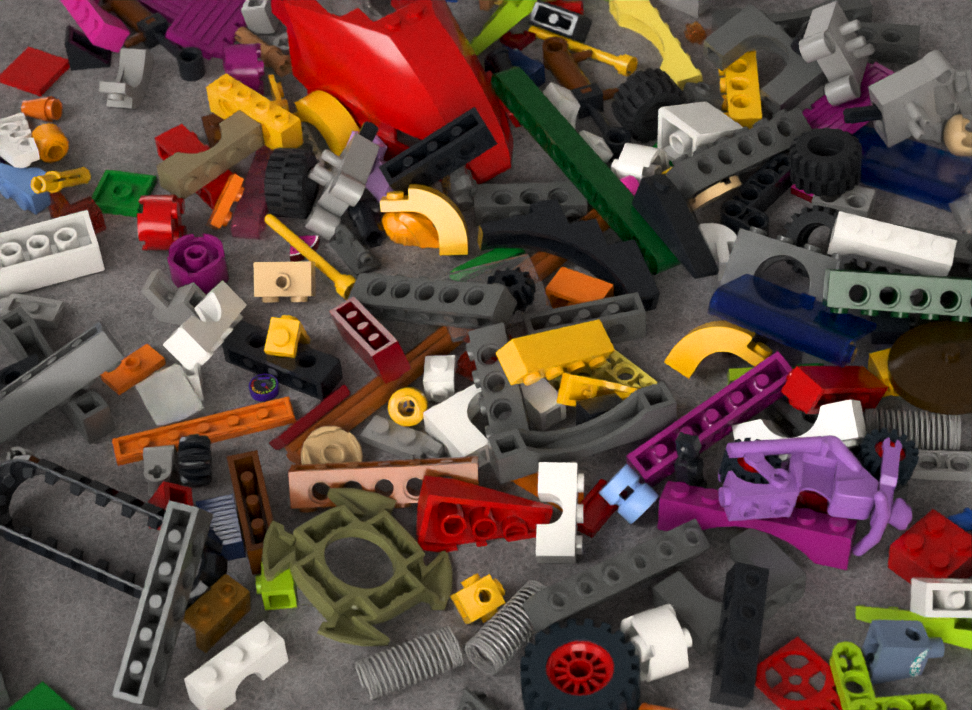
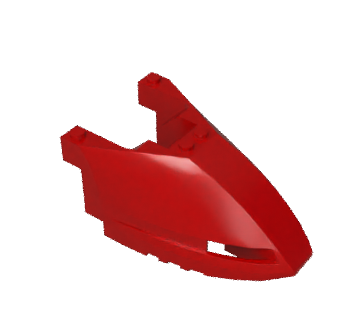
[270,0,514,184]

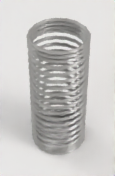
[864,408,961,451]
[465,580,548,675]
[355,625,464,701]

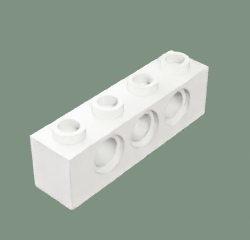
[910,578,972,618]

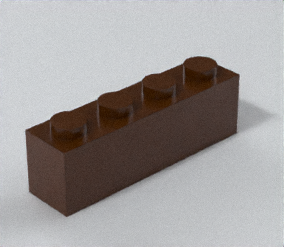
[227,450,273,575]

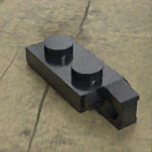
[674,432,707,489]

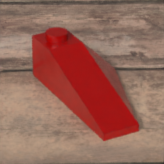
[416,475,553,552]

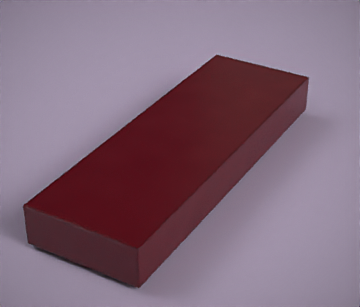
[269,384,351,450]

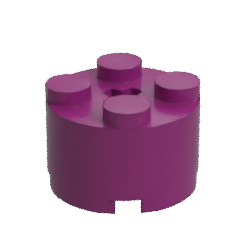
[223,43,264,96]
[167,233,229,295]

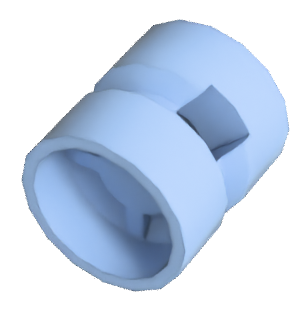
[598,464,659,524]

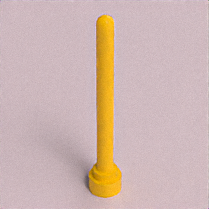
[528,26,638,77]
[264,214,356,300]

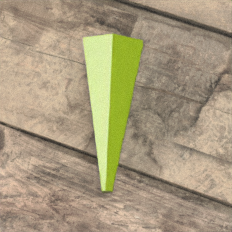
[470,0,545,56]
[855,605,972,650]

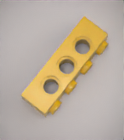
[718,50,762,129]
[206,73,304,151]

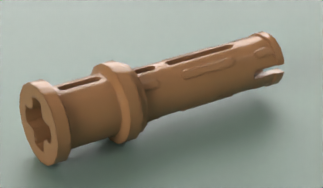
[235,27,292,77]

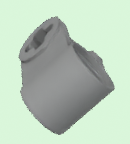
[143,444,178,498]

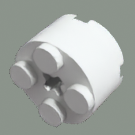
[611,143,669,184]
[620,604,692,682]

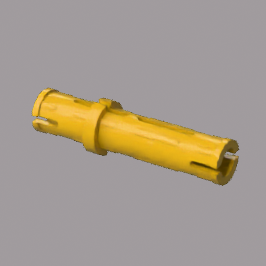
[31,167,91,194]

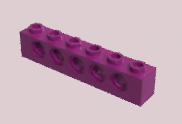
[626,351,793,487]

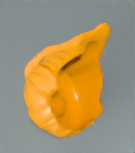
[382,211,439,249]

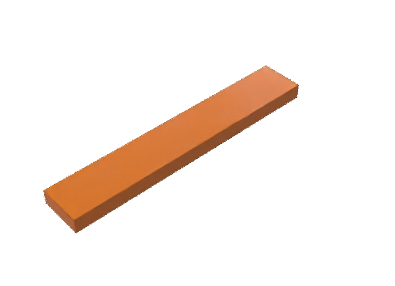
[112,396,296,466]

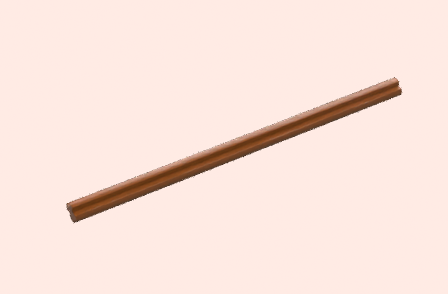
[285,208,610,465]

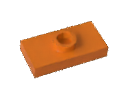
[100,344,166,395]

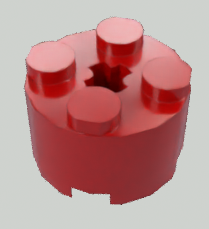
[137,195,187,251]

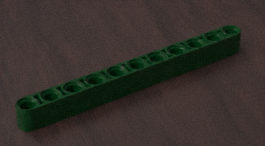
[491,66,681,275]

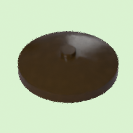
[888,321,972,415]

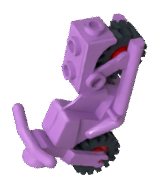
[718,428,919,557]

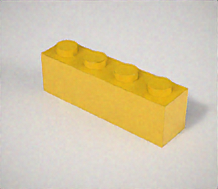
[496,319,615,386]

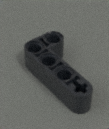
[720,153,793,237]

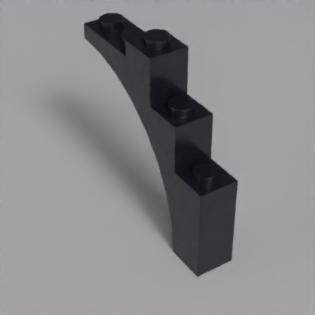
[477,198,660,312]

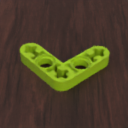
[829,641,947,710]

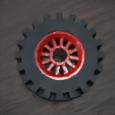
[520,618,640,710]

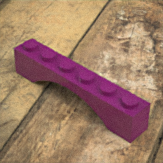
[657,481,857,570]

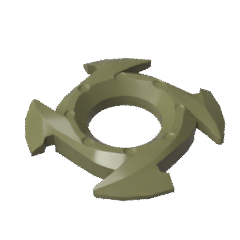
[262,488,453,646]

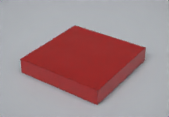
[0,47,70,97]

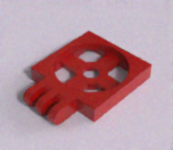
[755,636,843,710]

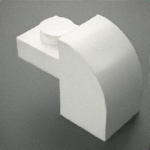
[700,223,737,281]

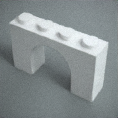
[423,378,566,468]

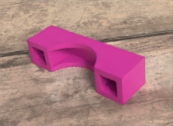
[60,0,130,53]

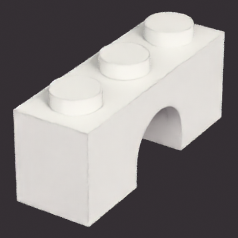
[536,462,584,564]
[184,621,288,710]

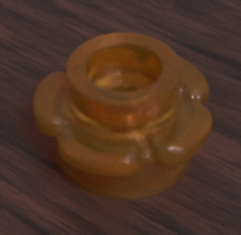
[684,21,707,45]

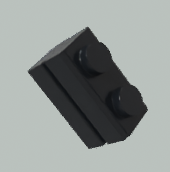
[528,0,592,44]

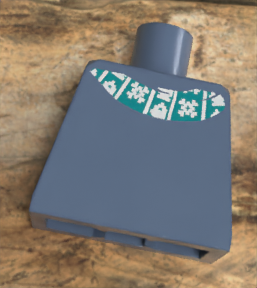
[861,620,944,685]

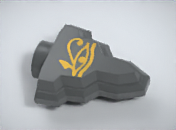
[441,164,478,211]

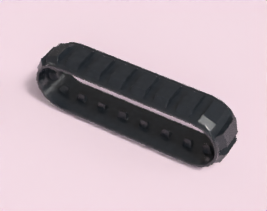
[0,455,228,611]

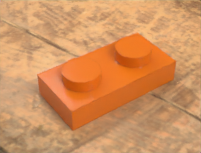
[206,174,245,230]

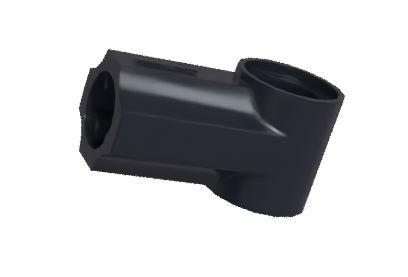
[348,197,386,248]

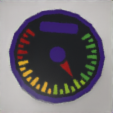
[249,374,279,402]

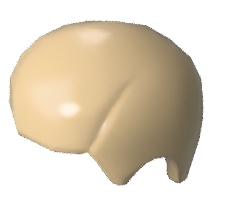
[943,114,972,157]

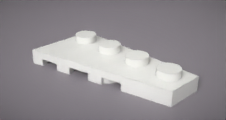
[0,112,40,168]

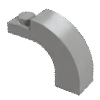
[99,48,154,109]

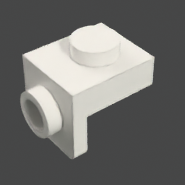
[423,355,456,402]

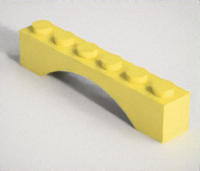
[609,0,703,91]

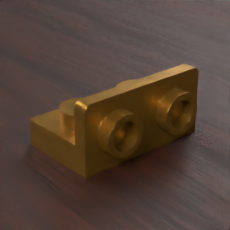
[183,574,250,653]

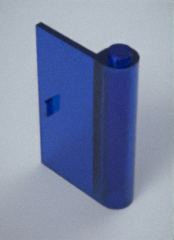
[852,125,972,214]
[708,273,877,368]

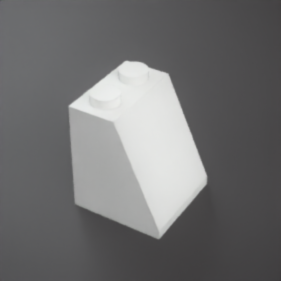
[657,101,743,162]

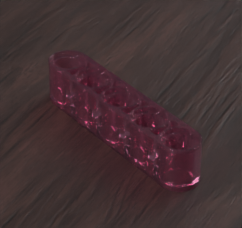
[231,145,273,240]

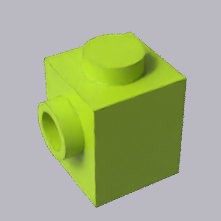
[255,561,297,610]

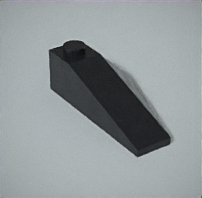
[632,174,719,279]

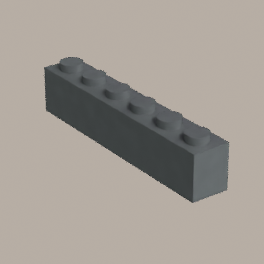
[0,321,124,444]

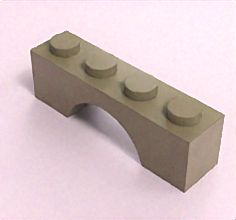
[156,110,265,200]

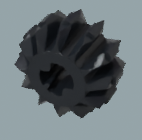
[487,266,536,315]
[178,434,212,487]

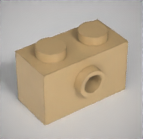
[254,261,316,302]

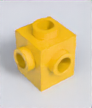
[450,573,506,624]

